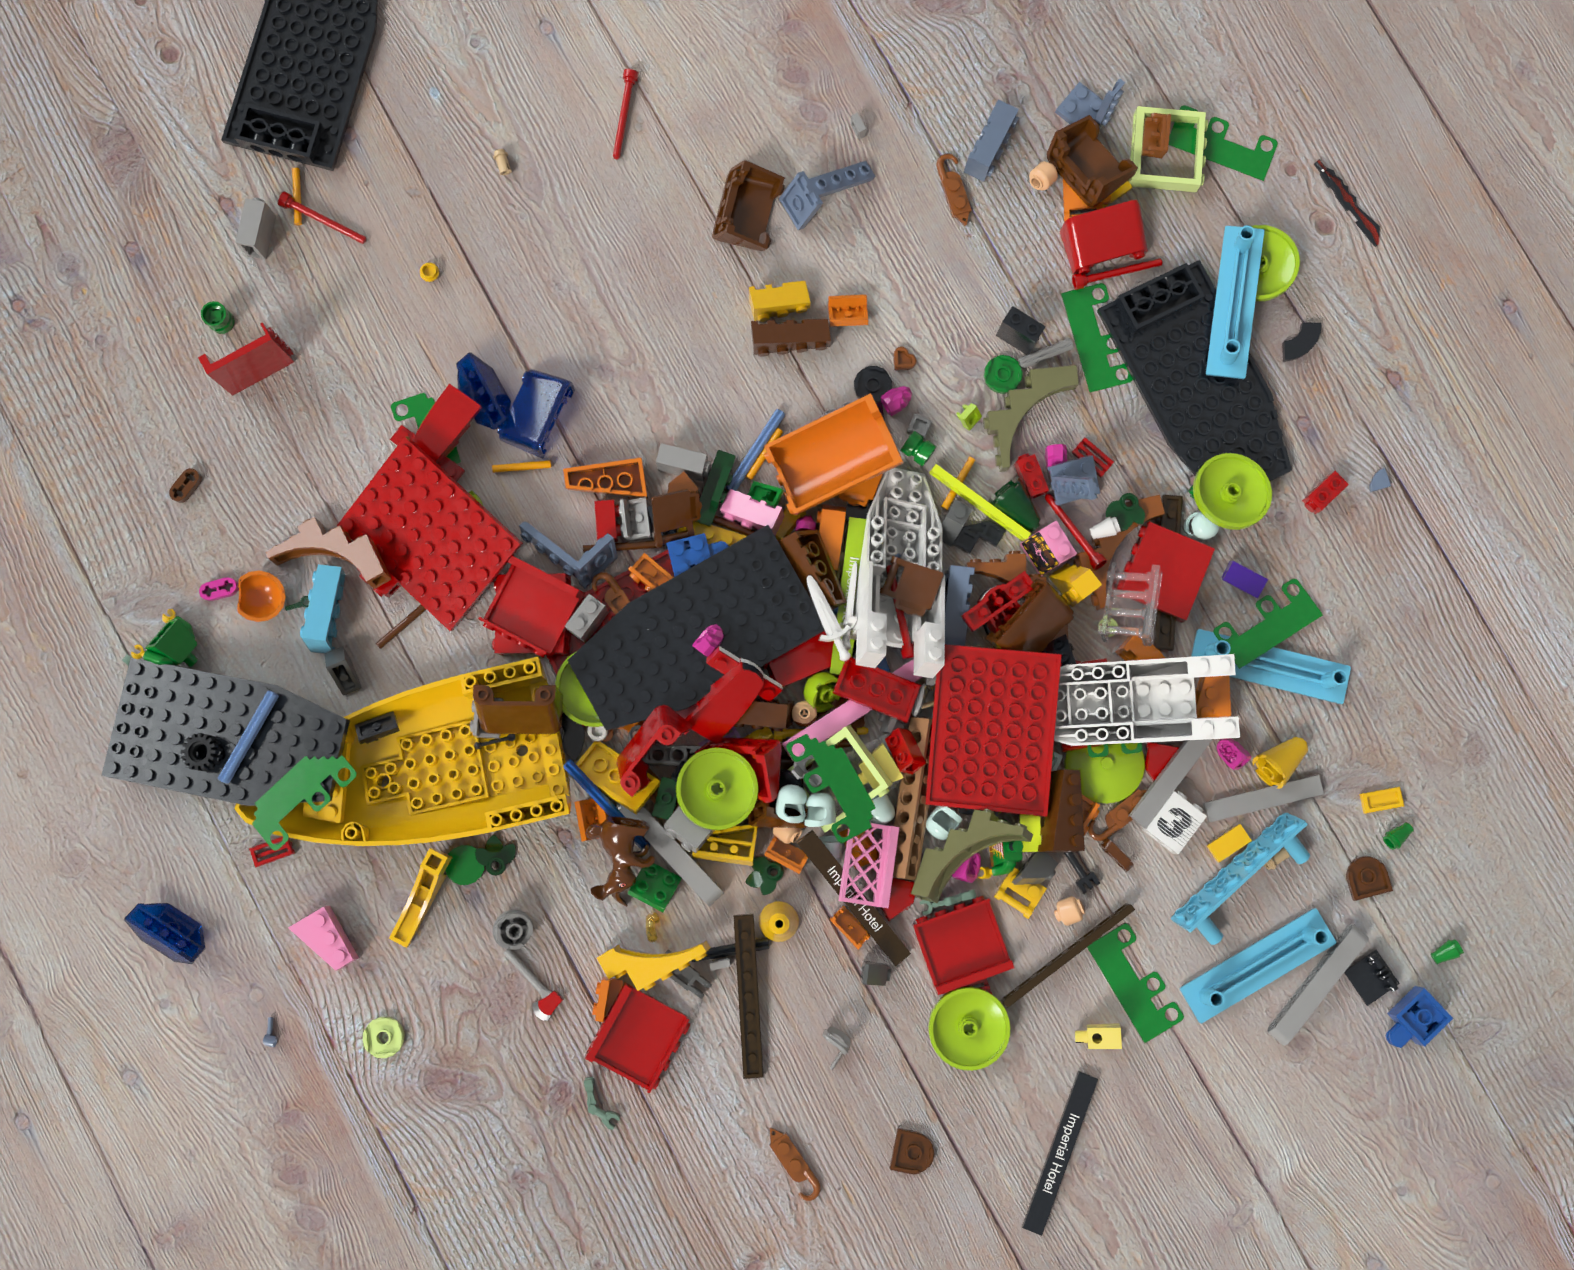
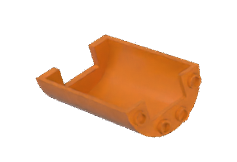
[764,393,904,515]

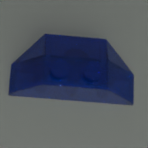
[456,352,511,430]
[124,903,205,964]

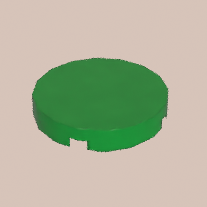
[983,355,1023,394]
[445,845,485,885]

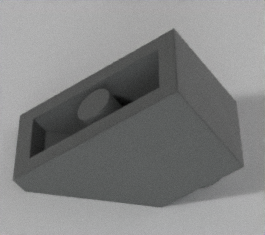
[941,500,973,547]
[324,646,362,696]
[1012,852,1059,885]
[860,961,891,986]

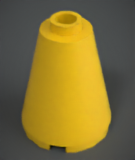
[1252,737,1308,789]
[759,901,799,942]

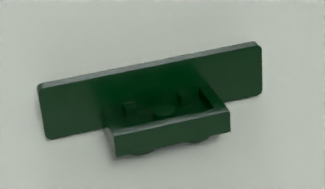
[695,450,736,527]

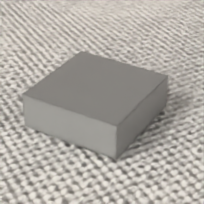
[850,113,866,140]
[907,413,932,440]
[709,957,731,971]

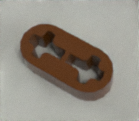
[169,468,202,503]
[1100,838,1134,872]

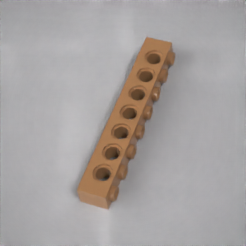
[893,717,932,880]

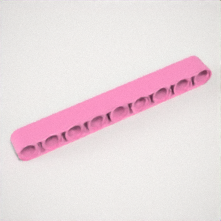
[782,659,923,761]

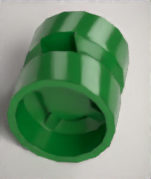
[201,301,235,334]
[900,431,937,467]

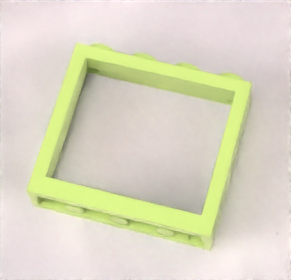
[1129,106,1208,192]
[788,725,892,833]

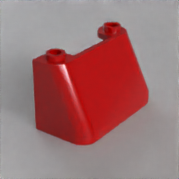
[1060,200,1148,275]
[617,705,693,797]
[694,738,782,803]

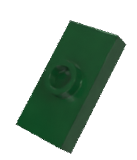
[652,777,677,820]

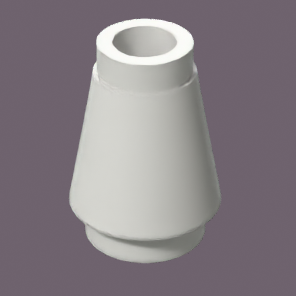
[1089,517,1121,540]

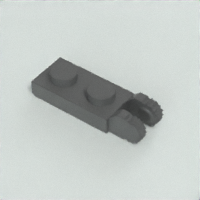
[665,950,712,999]

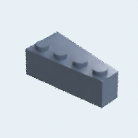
[964,99,1019,182]
[945,565,975,646]

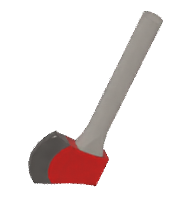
[504,949,563,1021]

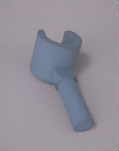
[263,1017,278,1047]

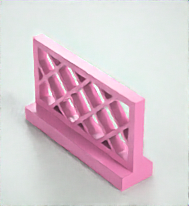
[839,823,899,908]

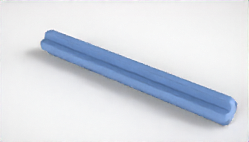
[726,409,785,491]
[218,690,278,784]

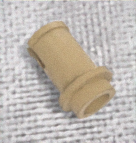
[493,149,512,176]
[1264,848,1290,870]

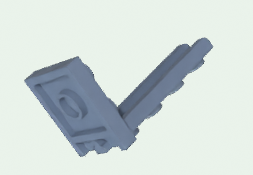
[1055,79,1125,128]
[779,161,876,230]
[1048,455,1100,505]
[519,522,618,589]

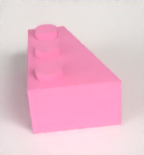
[720,489,785,536]
[288,906,359,971]

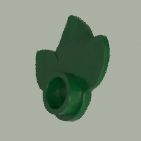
[1105,493,1145,532]
[475,835,516,876]
[745,857,784,895]

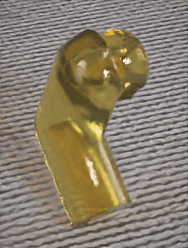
[646,912,660,942]

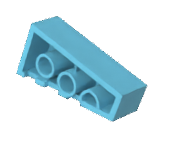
[300,564,346,653]

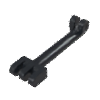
[1064,852,1100,894]

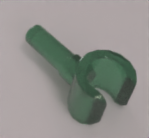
[285,596,309,611]

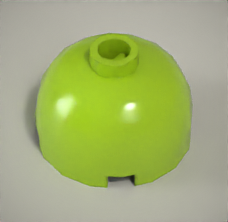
[803,672,841,713]

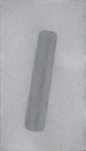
[1019,338,1074,368]

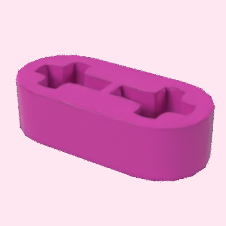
[199,577,239,601]

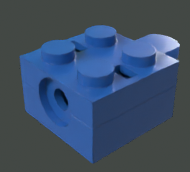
[666,533,729,577]
[1385,986,1453,1048]

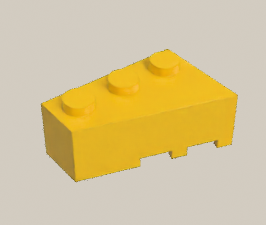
[749,281,811,322]
[1048,563,1102,607]
[692,825,758,866]

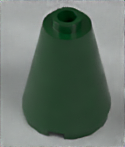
[988,477,1041,532]

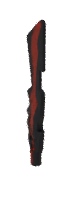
[1314,159,1380,247]

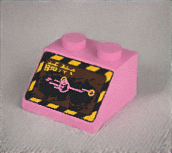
[1020,520,1077,577]

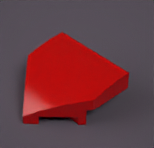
[1145,742,1179,782]
[880,878,915,921]

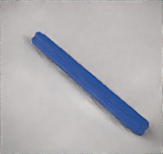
[563,760,650,850]

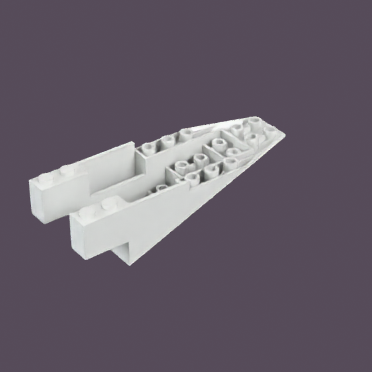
[850,468,945,679]
[1054,654,1240,746]

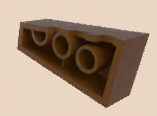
[751,319,831,357]
[778,530,847,610]
[734,698,795,732]
[1038,769,1085,852]

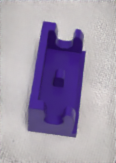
[1221,561,1269,598]

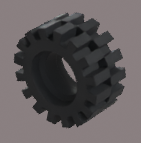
[181,733,223,771]

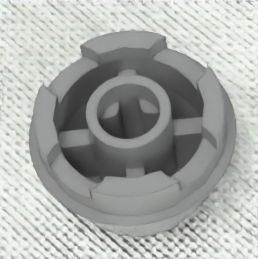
[493,910,533,950]

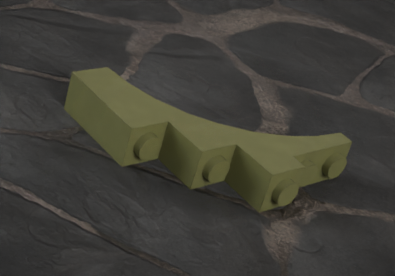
[983,365,1079,472]
[911,809,1033,903]

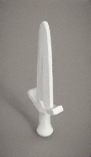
[839,563,857,651]
[807,576,851,661]

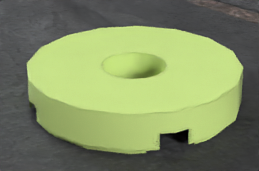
[363,1017,405,1058]

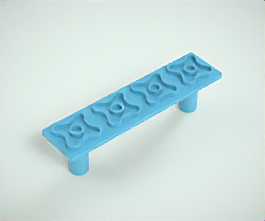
[1206,225,1264,379]
[1191,629,1351,704]
[1171,813,1310,945]
[1179,908,1336,1024]

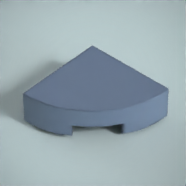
[1369,468,1391,493]

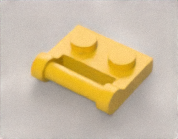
[994,868,1047,919]

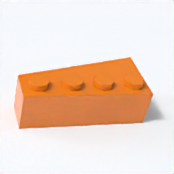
[563,458,648,498]

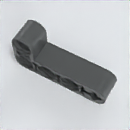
[628,725,702,766]

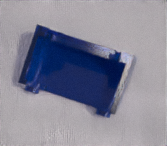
[497,369,575,459]

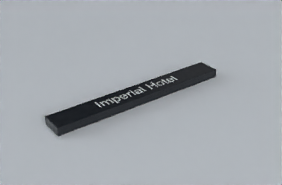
[1022,1071,1098,1236]

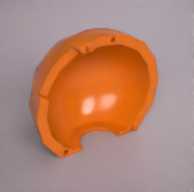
[237,570,286,622]

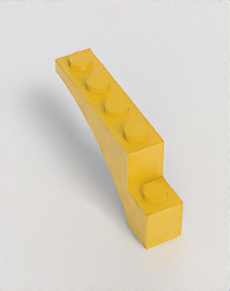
[389,848,452,948]
[597,941,711,991]

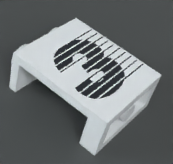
[1142,791,1207,854]

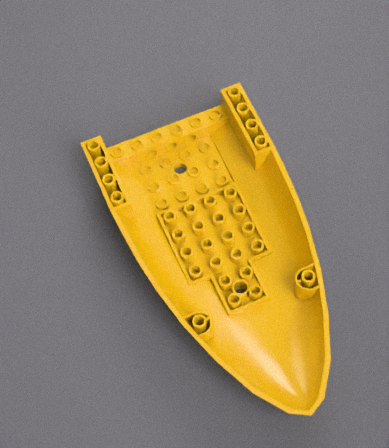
[234,657,571,846]

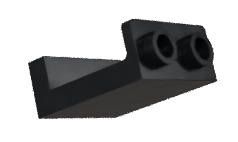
[996,306,1045,355]

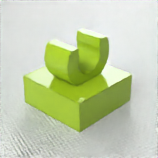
[956,403,982,431]

